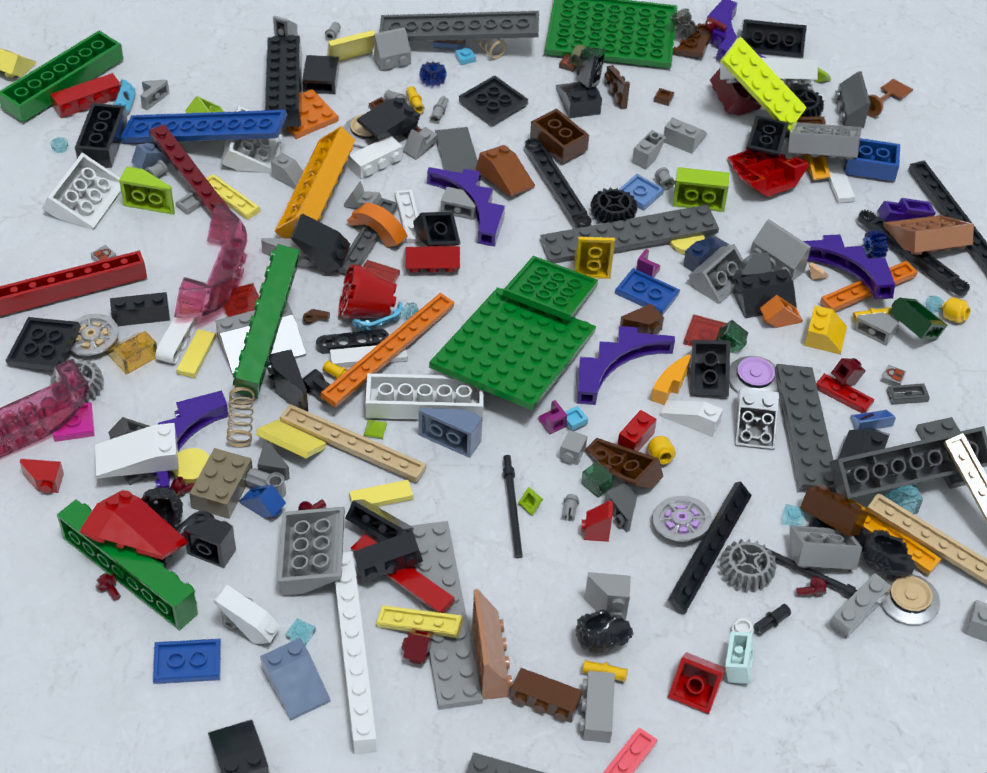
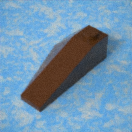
[585,438,663,489]

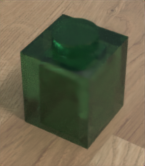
[716,320,749,353]
[581,461,614,498]

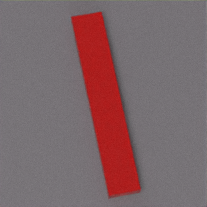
[351,534,455,613]

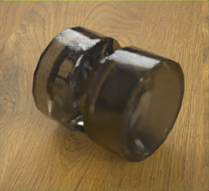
[670,8,698,38]

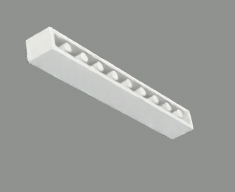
[335,551,377,754]

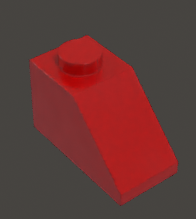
[20,459,64,493]
[581,501,613,542]

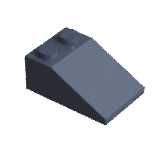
[419,408,482,458]
[260,638,331,721]

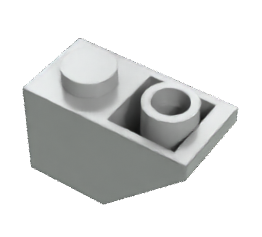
[632,130,666,170]

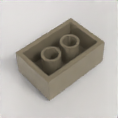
[189,448,253,519]

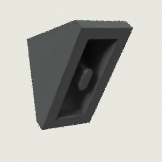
[257,441,290,481]

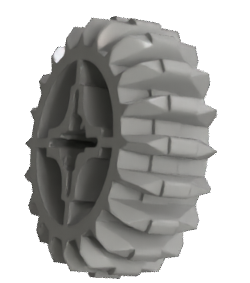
[50,358,104,405]
[720,538,777,591]

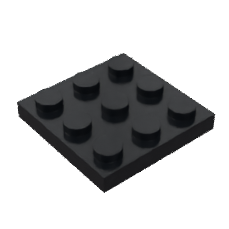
[459,75,528,125]
[5,317,81,370]

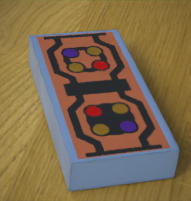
[433,40,466,49]

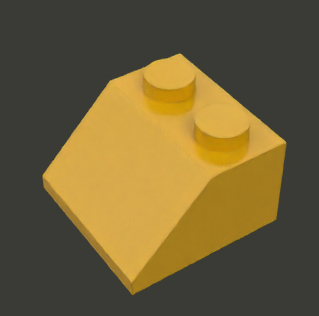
[804,305,847,355]

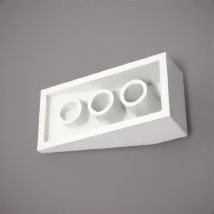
[95,423,179,479]

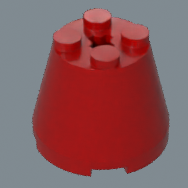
[338,264,397,319]

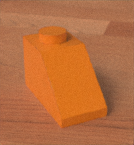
[760,295,803,328]

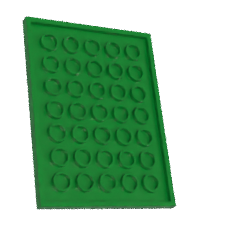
[545,0,678,69]
[429,287,596,411]

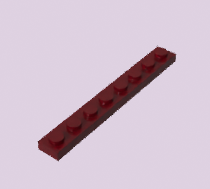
[149,124,237,230]

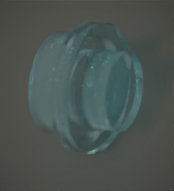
[51,137,68,153]
[925,296,944,312]
[402,302,418,320]

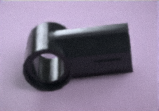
[302,369,331,404]

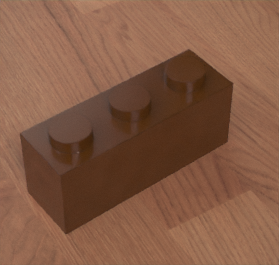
[800,484,868,537]
[510,668,583,723]

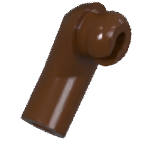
[303,309,330,324]

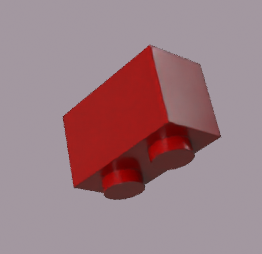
[617,410,657,452]

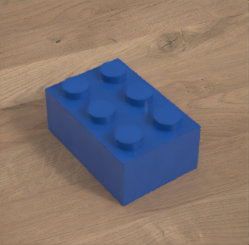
[844,138,900,181]

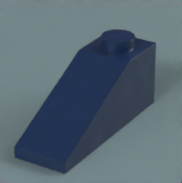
[683,236,730,271]

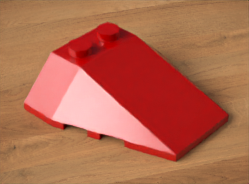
[728,150,809,197]
[80,490,188,560]

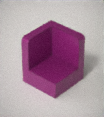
[636,249,660,277]
[538,400,567,434]

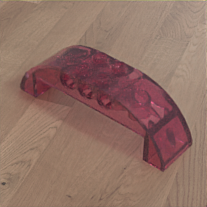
[174,203,248,318]
[0,358,89,458]

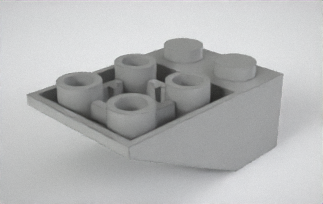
[735,388,779,450]

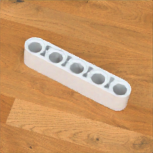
[155,291,210,364]

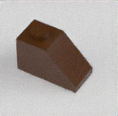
[620,303,664,334]

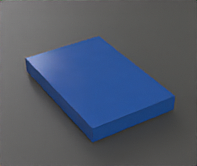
[615,268,680,316]
[153,638,221,684]

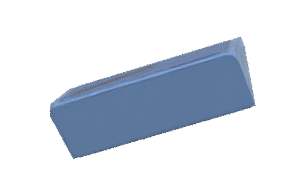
[851,410,896,429]

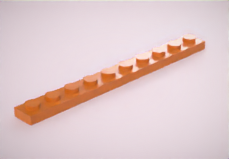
[321,293,455,408]

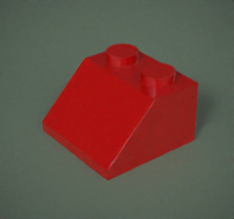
[668,652,726,714]

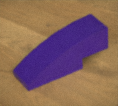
[877,198,936,222]

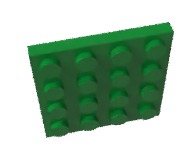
[502,256,598,321]

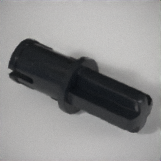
[753,604,791,635]

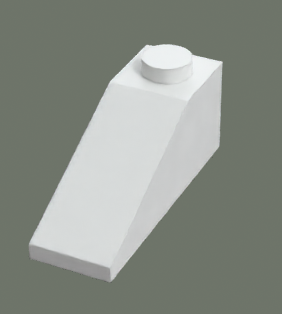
[659,400,723,437]
[213,585,281,644]

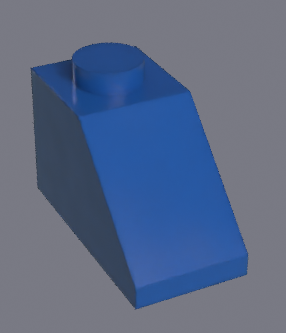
[239,484,286,518]

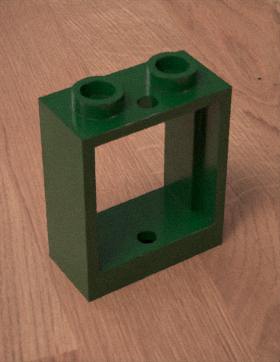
[889,297,948,340]

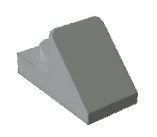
[140,79,170,111]
[403,127,438,160]
[344,181,382,208]

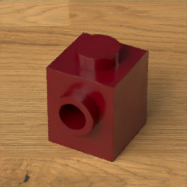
[831,358,866,385]
[402,628,434,664]

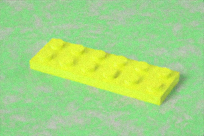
[720,37,807,131]

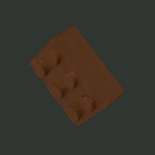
[530,108,589,164]

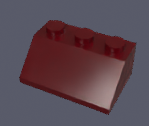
[710,68,762,116]

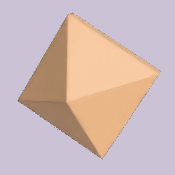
[809,263,829,280]

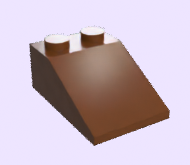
[476,145,535,197]

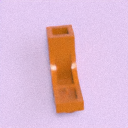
[347,203,408,247]

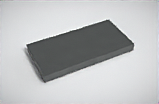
[435,127,481,176]

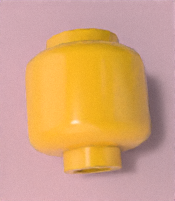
[941,297,971,323]
[647,436,676,465]

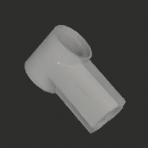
[245,468,286,498]

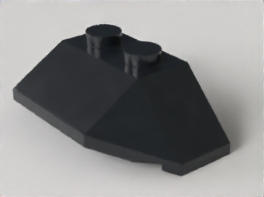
[838,428,890,459]

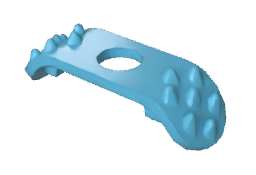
[113,79,136,114]
[352,302,403,331]

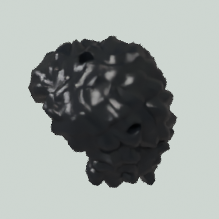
[141,487,183,528]
[862,530,916,577]
[575,609,634,654]

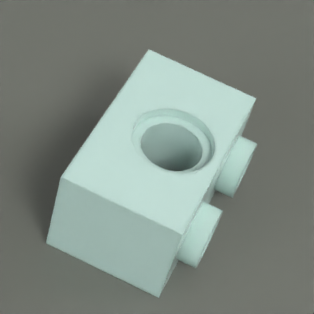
[725,632,755,684]

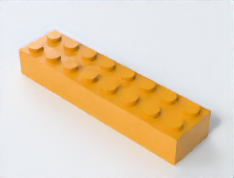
[274,126,355,239]

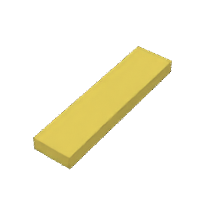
[206,174,260,220]
[376,605,464,638]

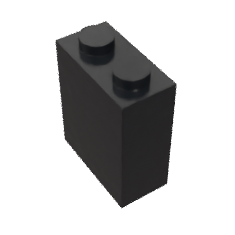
[302,55,339,94]

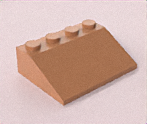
[883,215,974,255]
[472,589,513,700]

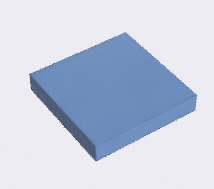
[618,174,664,211]

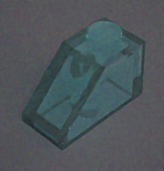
[884,484,923,514]

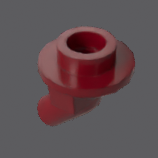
[705,17,728,33]
[170,476,195,496]
[298,499,327,511]
[95,572,121,601]
[796,576,827,597]

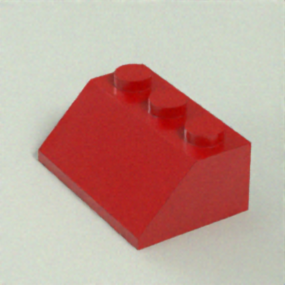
[405,246,460,272]

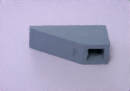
[131,143,187,170]

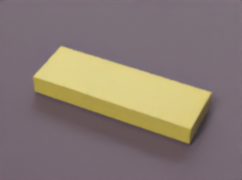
[176,329,216,378]
[349,480,413,507]

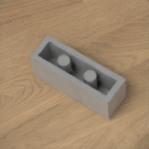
[830,573,891,639]
[580,671,615,743]

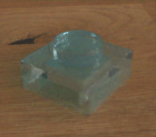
[781,504,805,526]
[285,618,316,646]

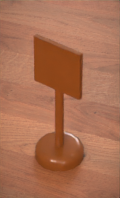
[867,79,913,117]

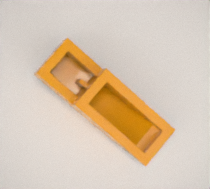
[802,154,830,181]
[651,354,691,405]

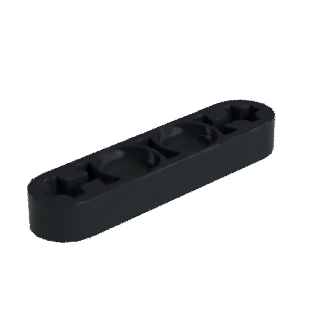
[316,329,389,354]

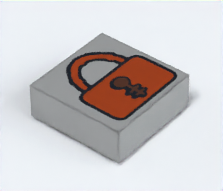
[91,245,116,261]
[881,364,906,386]

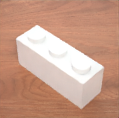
[349,137,403,179]

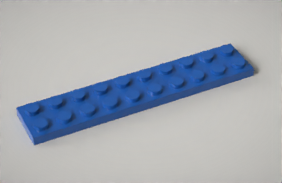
[120,110,287,143]

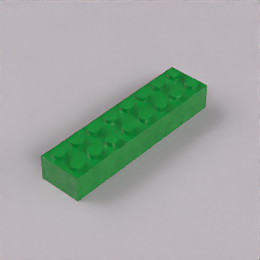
[0,30,124,123]
[233,244,300,399]
[57,499,198,631]

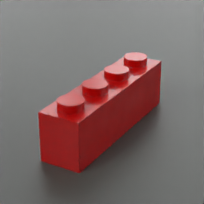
[51,73,121,118]

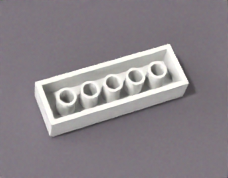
[720,58,818,85]
[365,373,483,421]

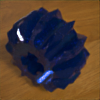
[419,61,447,87]
[862,230,889,259]

